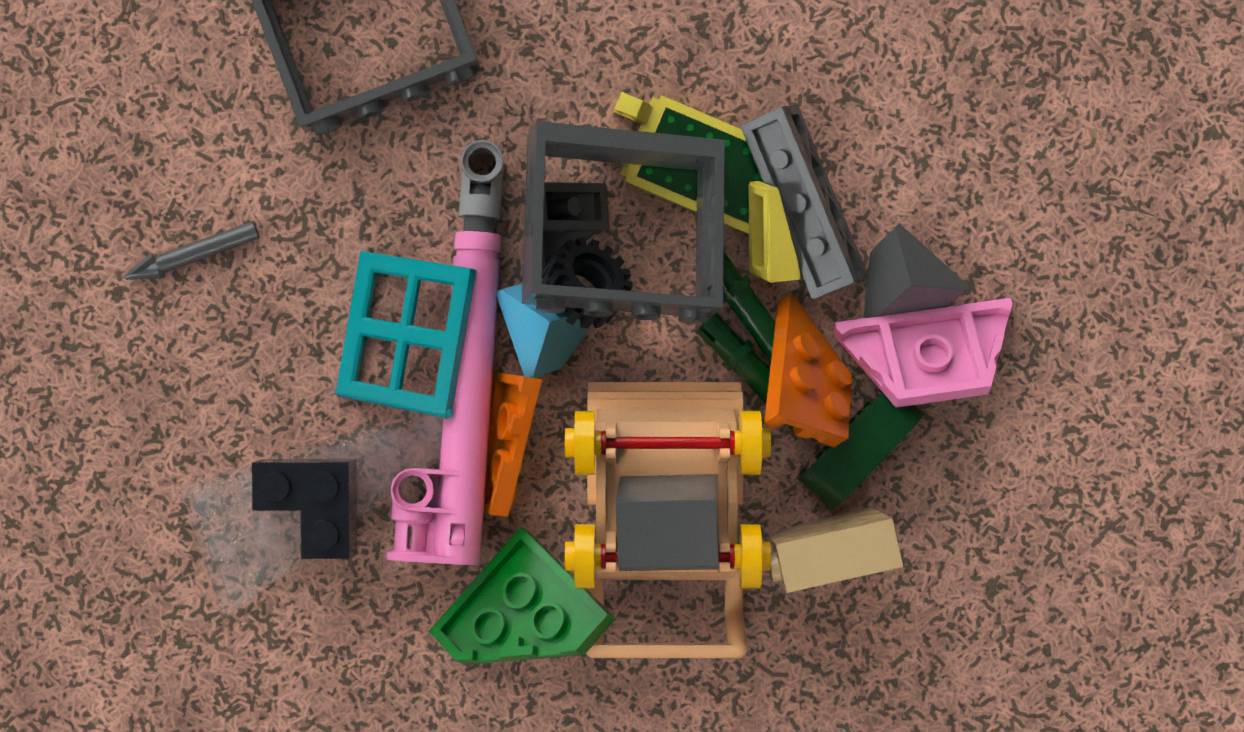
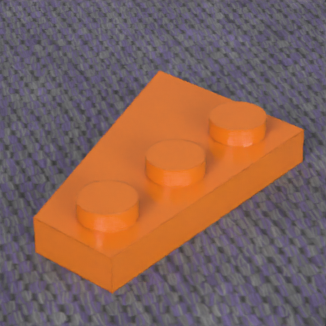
[484,371,542,517]

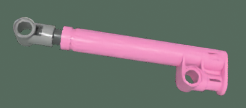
[386,140,505,565]

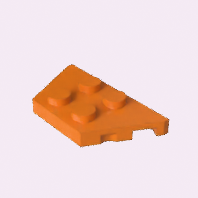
[764,294,852,447]

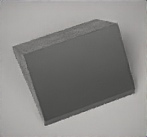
[615,474,719,571]

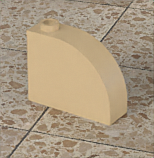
[769,507,903,593]

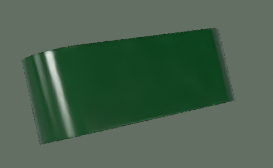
[797,389,924,510]

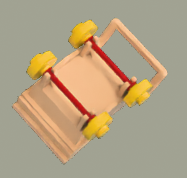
[565,382,771,658]

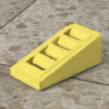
[749,181,801,283]

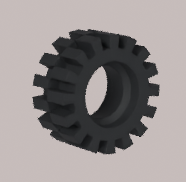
[542,238,633,329]

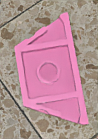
[834,298,1013,408]

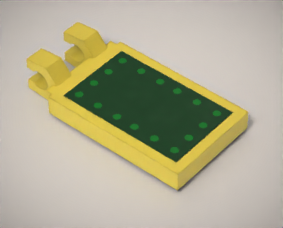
[613,92,764,235]

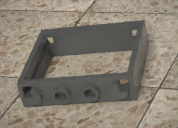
[252,0,480,136]
[522,121,725,324]

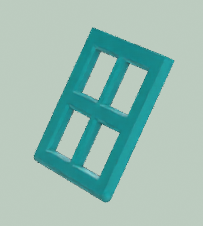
[335,251,477,419]

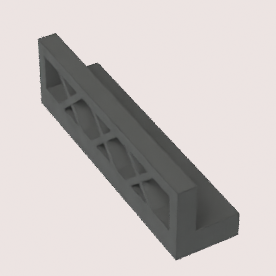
[740,105,868,300]

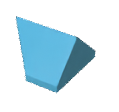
[497,283,593,378]

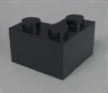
[252,459,357,559]

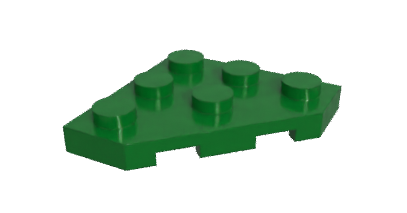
[429,526,616,665]

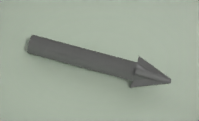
[124,221,260,280]

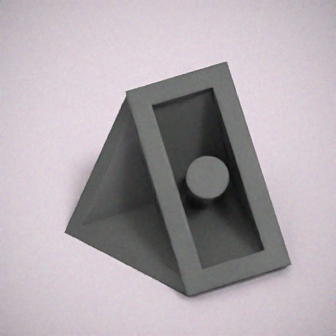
[542,182,609,272]
[864,223,969,318]

